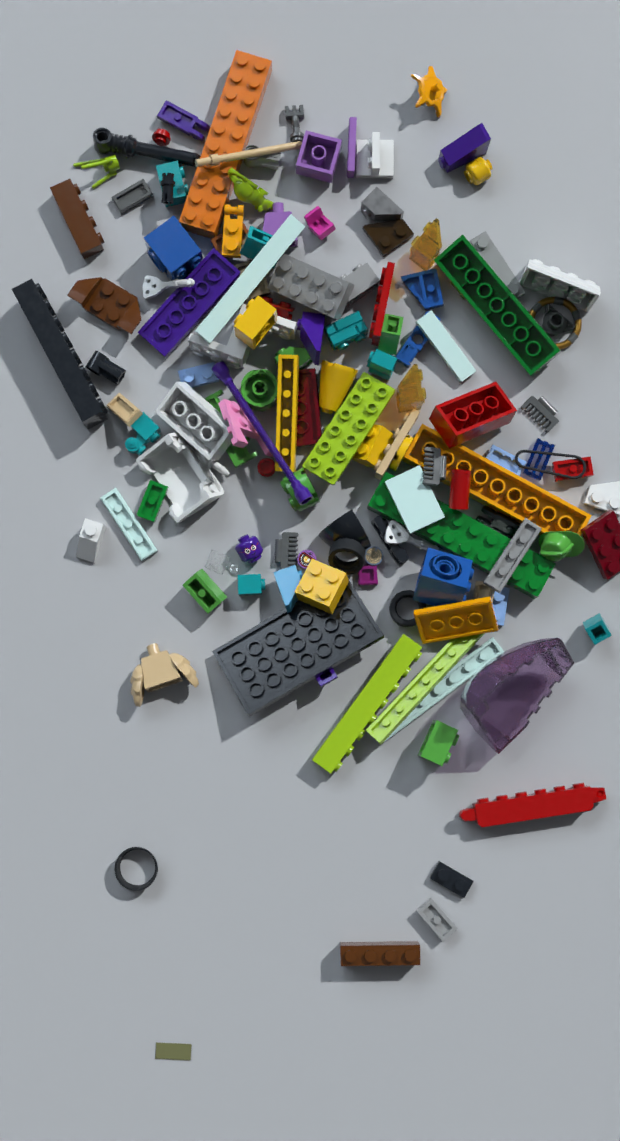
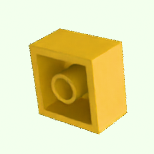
[234,296,277,350]
[295,559,349,614]

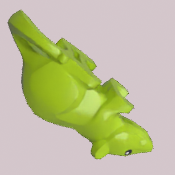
[228,168,273,212]

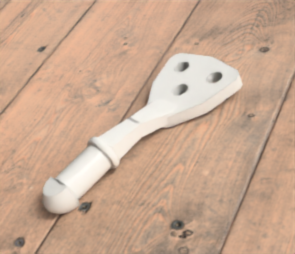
[142,275,195,299]
[385,520,440,551]

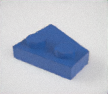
[401,268,444,310]

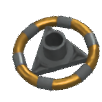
[529,296,582,349]

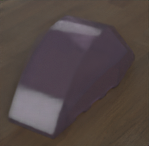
[460,638,574,754]

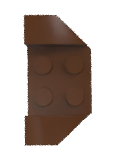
[67,277,141,334]

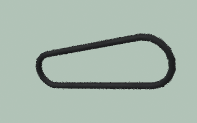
[515,450,586,479]

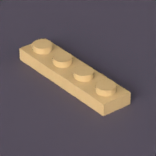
[374,408,420,481]

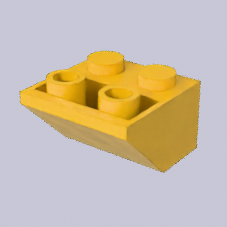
[351,424,394,468]

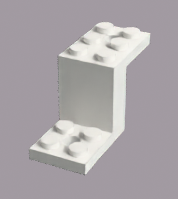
[188,304,297,369]

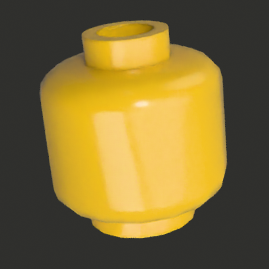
[464,157,493,185]

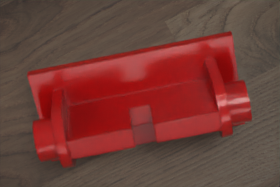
[262,296,295,320]

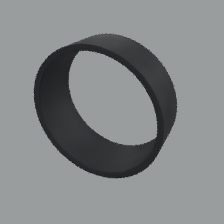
[114,847,158,891]

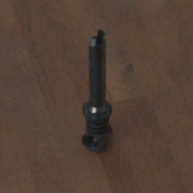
[93,128,201,167]

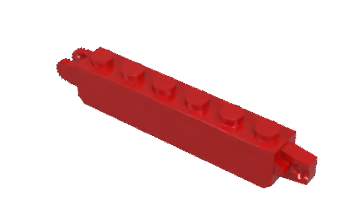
[459,783,606,827]

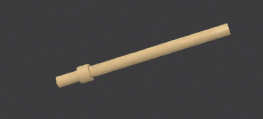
[195,141,302,167]

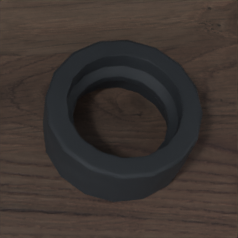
[328,538,366,575]
[389,590,426,627]

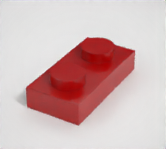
[552,456,594,482]

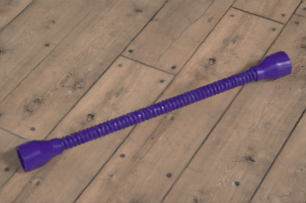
[211,361,313,505]

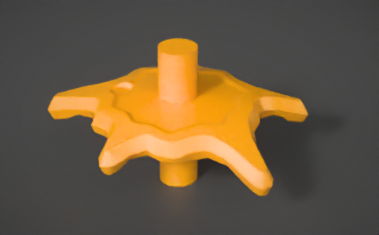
[411,66,447,118]

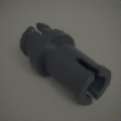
[160,173,175,204]

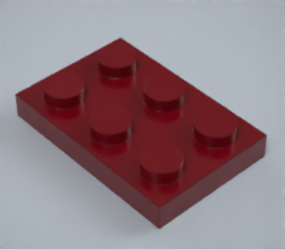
[580,510,620,580]

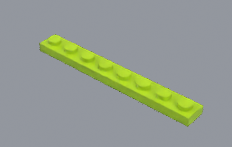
[366,633,485,745]

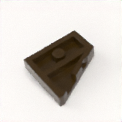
[362,219,414,257]

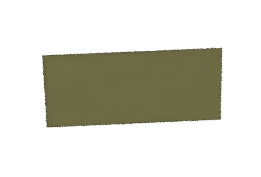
[155,1042,192,1060]

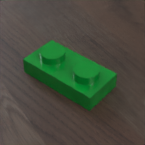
[136,480,169,523]

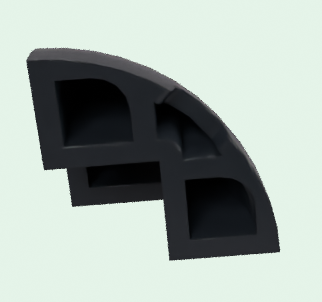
[319,509,371,549]

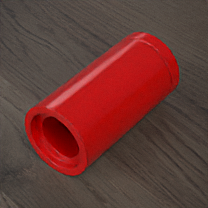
[449,469,471,510]

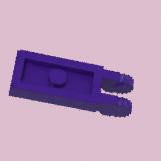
[157,100,210,141]

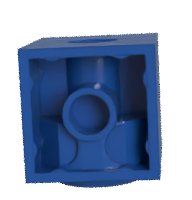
[144,216,203,281]
[413,547,474,606]

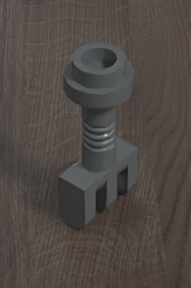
[285,105,304,142]

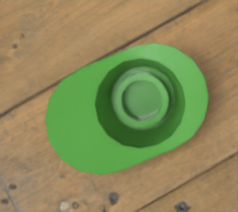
[539,531,585,562]

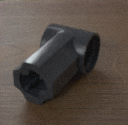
[85,350,126,385]

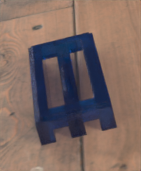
[523,438,555,481]

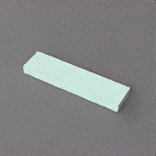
[415,310,476,383]
[100,488,158,561]

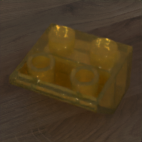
[409,218,442,271]
[395,364,426,413]

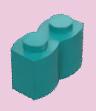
[366,349,398,381]

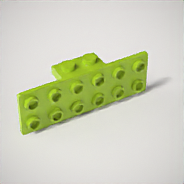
[302,372,395,485]

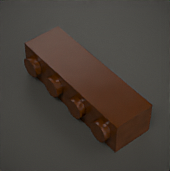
[50,179,105,259]
[340,941,420,966]

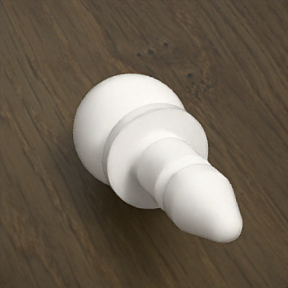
[198,453,230,476]

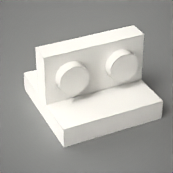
[356,132,394,178]

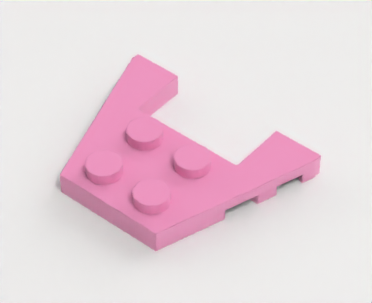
[218,399,274,458]

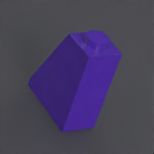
[438,123,491,173]

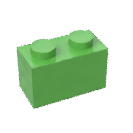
[182,569,227,614]

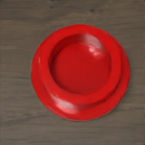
[152,129,171,146]
[257,458,276,477]

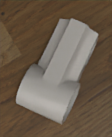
[244,144,281,170]

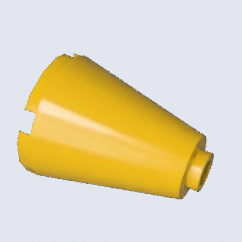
[319,360,358,414]

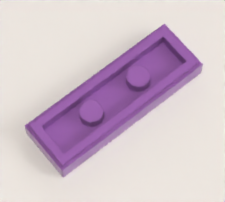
[347,117,357,178]

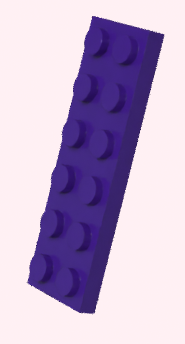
[138,248,240,358]

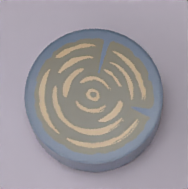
[364,546,383,565]

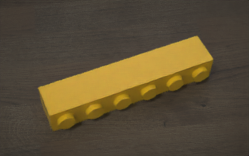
[275,354,299,472]

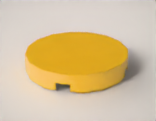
[389,435,414,471]

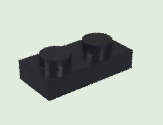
[430,861,474,898]

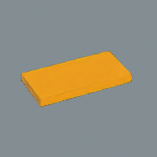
[414,597,499,644]

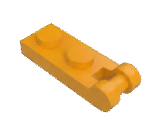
[222,204,244,258]

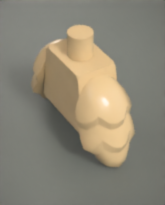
[130,643,199,707]

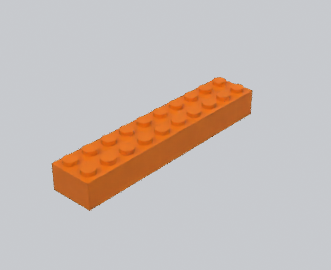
[179,50,272,239]

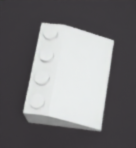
[519,259,601,312]

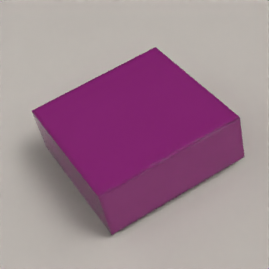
[358,565,378,586]

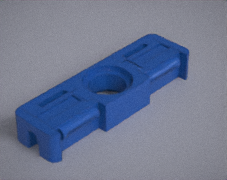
[396,311,440,368]

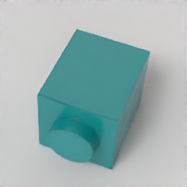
[238,574,265,596]
[583,613,612,645]

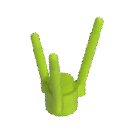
[73,155,120,189]

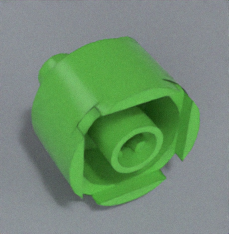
[241,369,278,412]
[280,468,320,512]

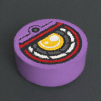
[297,550,316,569]

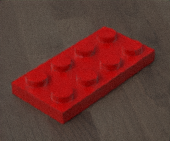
[369,262,395,346]

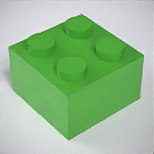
[418,720,459,766]

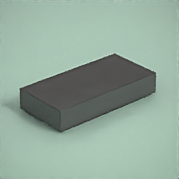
[111,179,153,215]

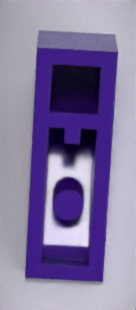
[297,312,325,366]

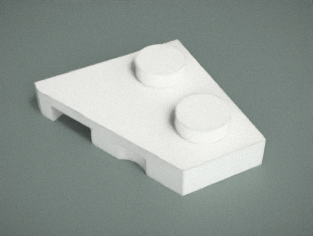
[583,481,620,516]

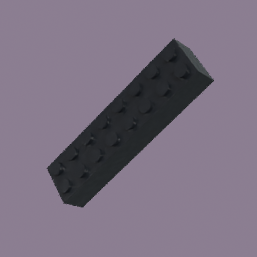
[12,279,108,429]

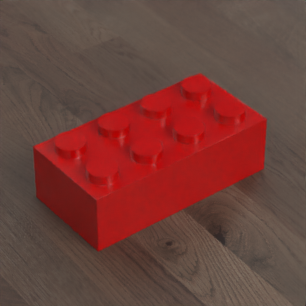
[429,382,517,449]

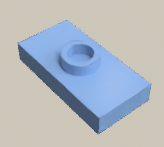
[486,445,526,476]

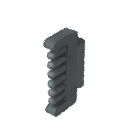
[521,396,559,432]
[422,447,447,486]
[274,532,299,570]

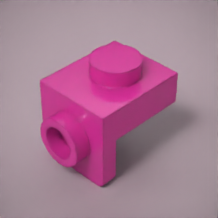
[304,206,336,240]

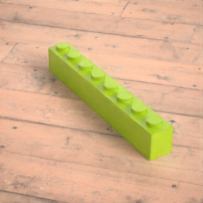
[312,634,422,774]

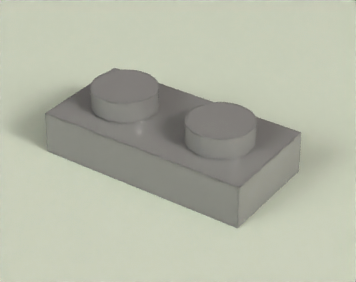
[416,898,458,941]

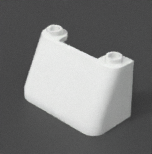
[136,432,224,523]

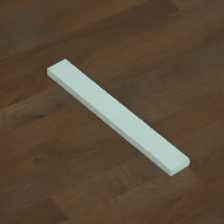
[194,214,305,344]
[383,637,504,743]

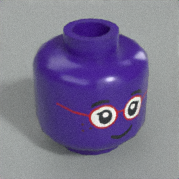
[235,534,263,564]

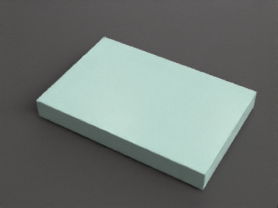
[384,465,445,534]

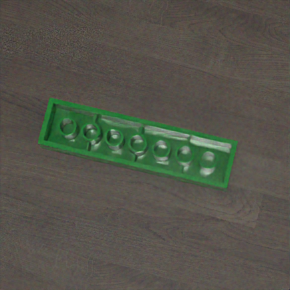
[434,234,562,376]

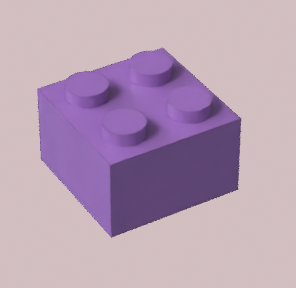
[296,130,342,183]

